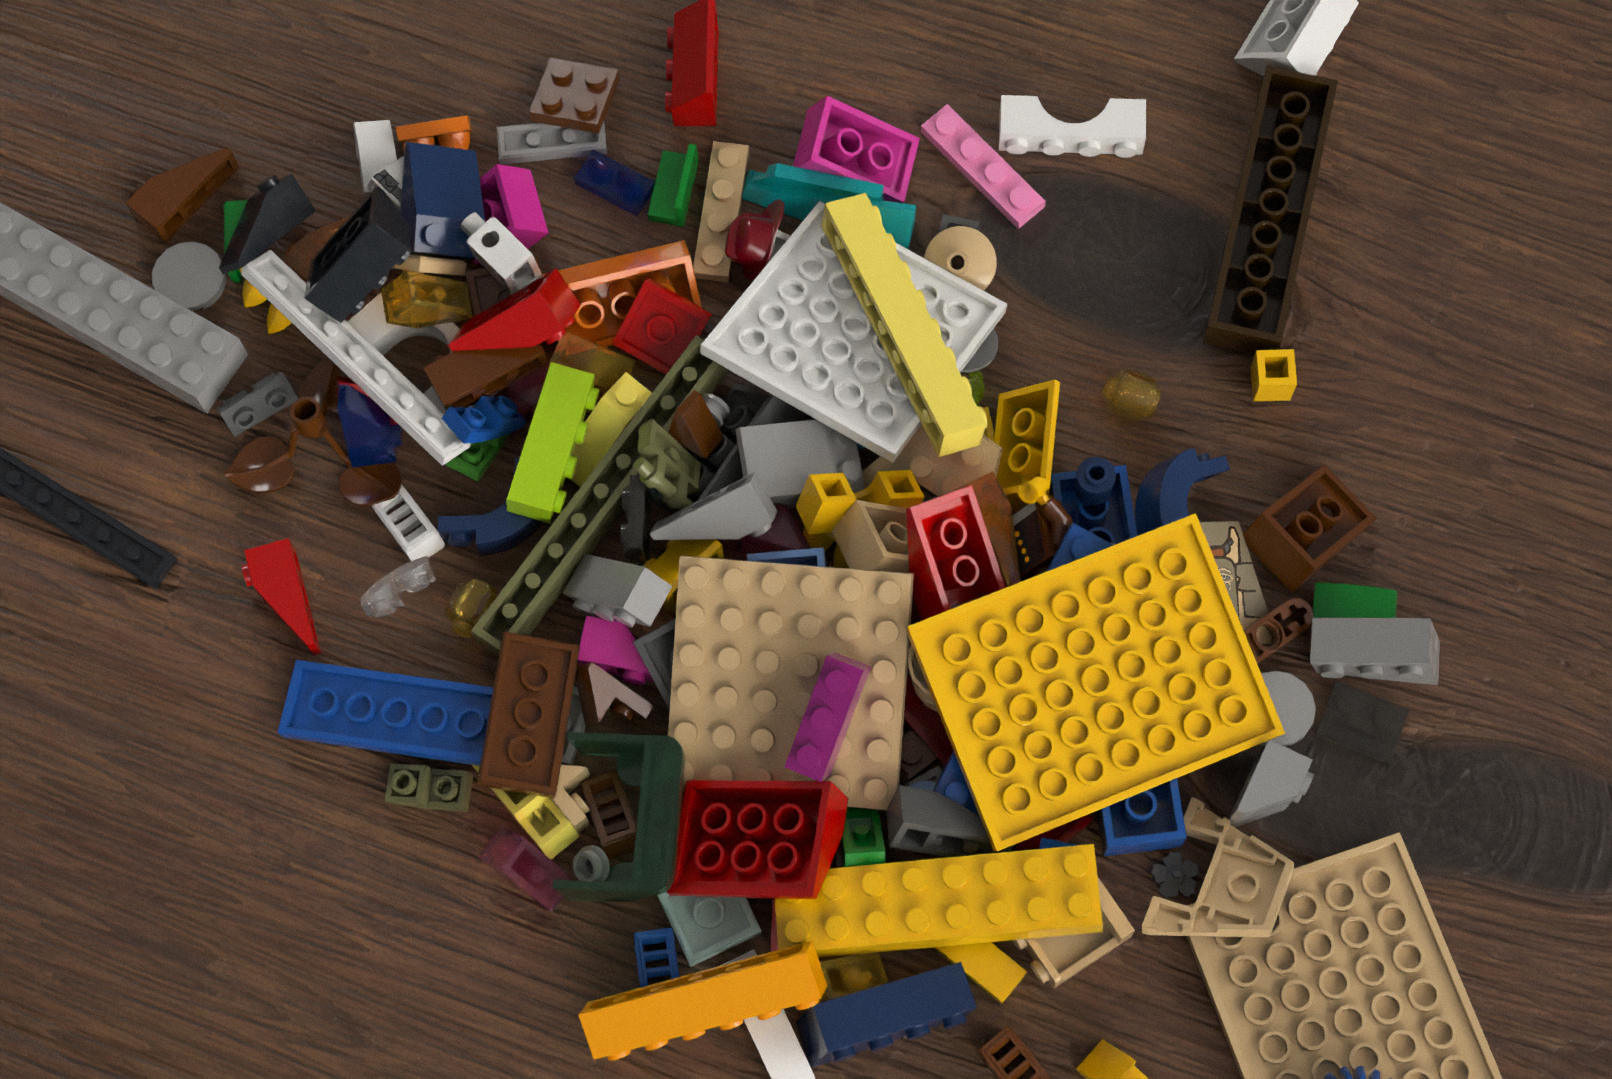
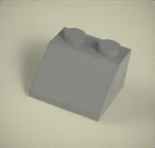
[1229,739,1314,827]

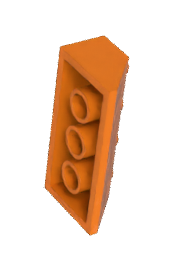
[542,240,702,357]

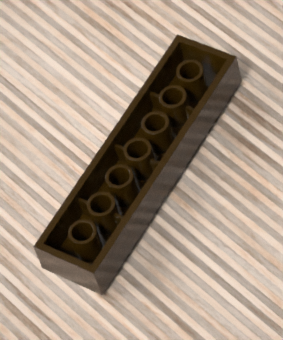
[1203,65,1338,355]

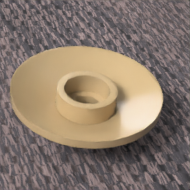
[924,226,997,291]

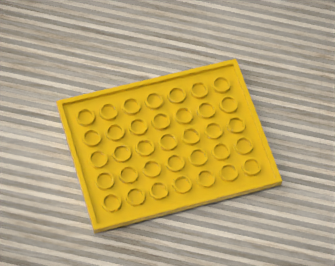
[905,513,1285,852]

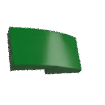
[1313,583,1398,618]

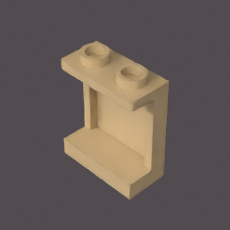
[1012,878,1135,989]

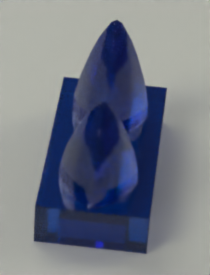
[574,150,655,216]

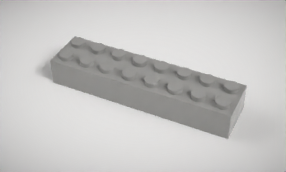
[0,203,248,414]

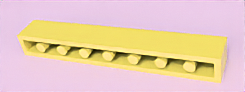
[821,193,987,457]

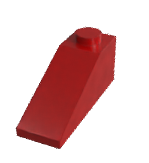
[241,538,322,656]

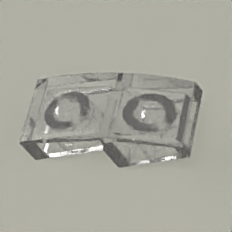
[359,556,437,617]

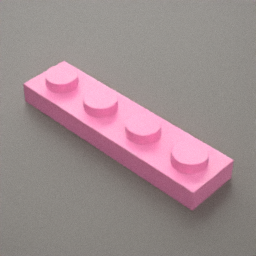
[921,104,1046,229]

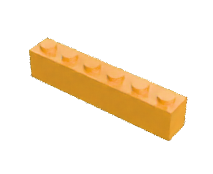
[578,941,827,1061]

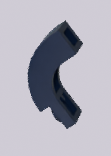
[1135,448,1230,536]
[438,457,543,556]

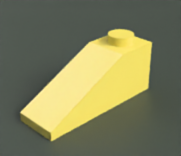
[568,372,652,488]

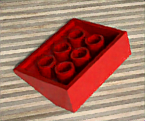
[667,780,849,899]

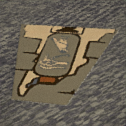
[1200,521,1273,644]

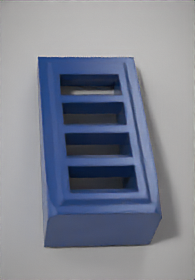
[633,928,680,988]

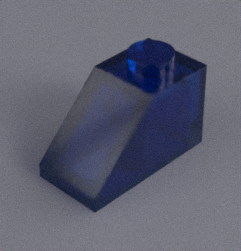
[338,384,403,468]

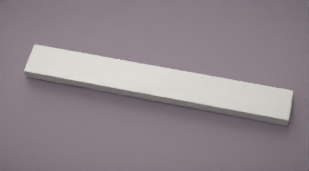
[241,250,471,466]

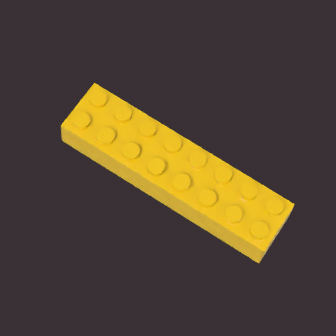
[775,844,1103,958]

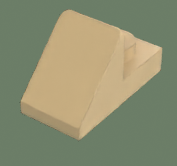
[550,765,590,834]

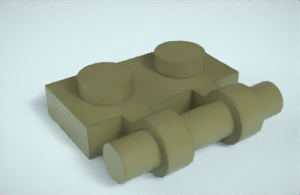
[633,419,701,510]

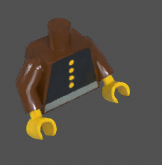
[988,477,1073,583]

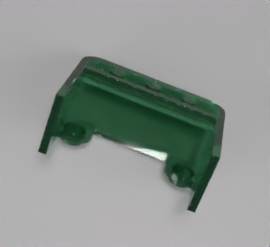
[552,732,685,903]

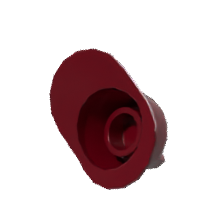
[725,199,784,280]

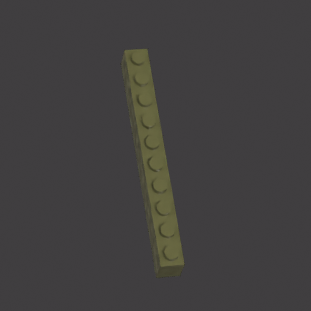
[471,335,729,657]

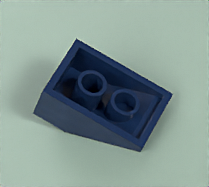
[400,142,485,260]

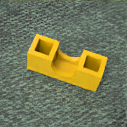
[795,470,925,534]

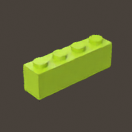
[506,362,599,524]

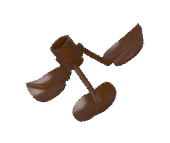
[224,356,402,506]

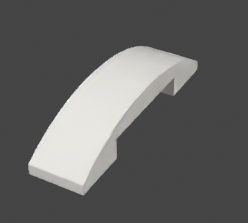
[720,949,816,1079]

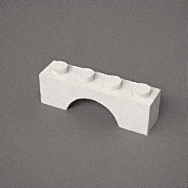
[999,95,1146,158]

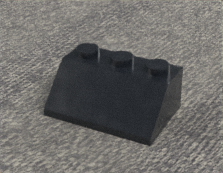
[304,186,412,323]

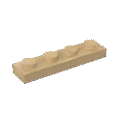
[693,141,750,282]

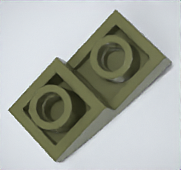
[385,764,474,812]

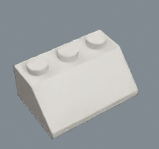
[1234,0,1359,76]

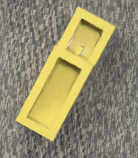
[472,765,580,861]

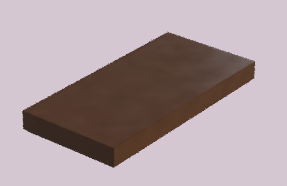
[476,631,580,799]

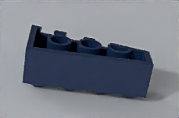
[795,962,977,1068]

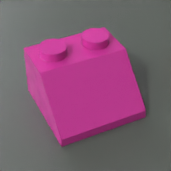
[471,164,548,264]

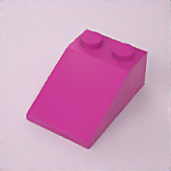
[793,96,920,203]

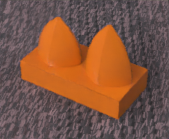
[396,115,472,152]

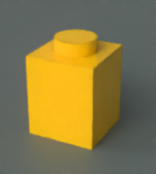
[1250,349,1297,402]

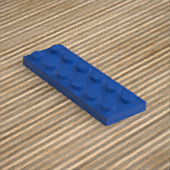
[277,660,493,766]

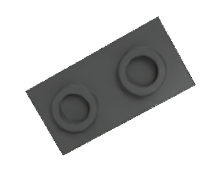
[217,371,298,437]

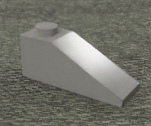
[650,472,777,540]

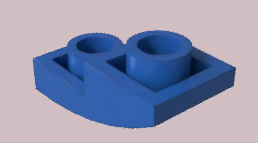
[441,396,527,444]

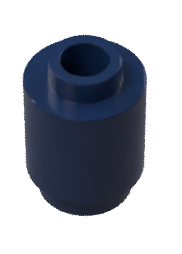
[1074,457,1116,505]

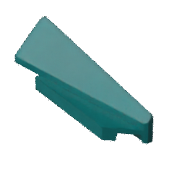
[742,163,916,250]

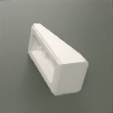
[371,484,445,566]

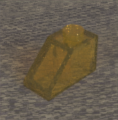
[381,271,472,329]

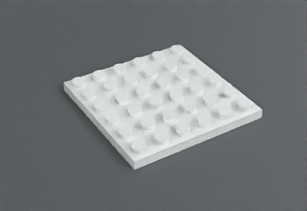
[700,201,1007,463]

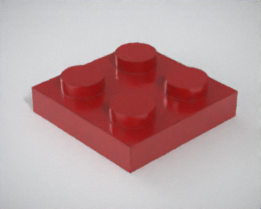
[612,278,713,374]

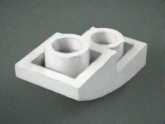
[353,120,397,194]

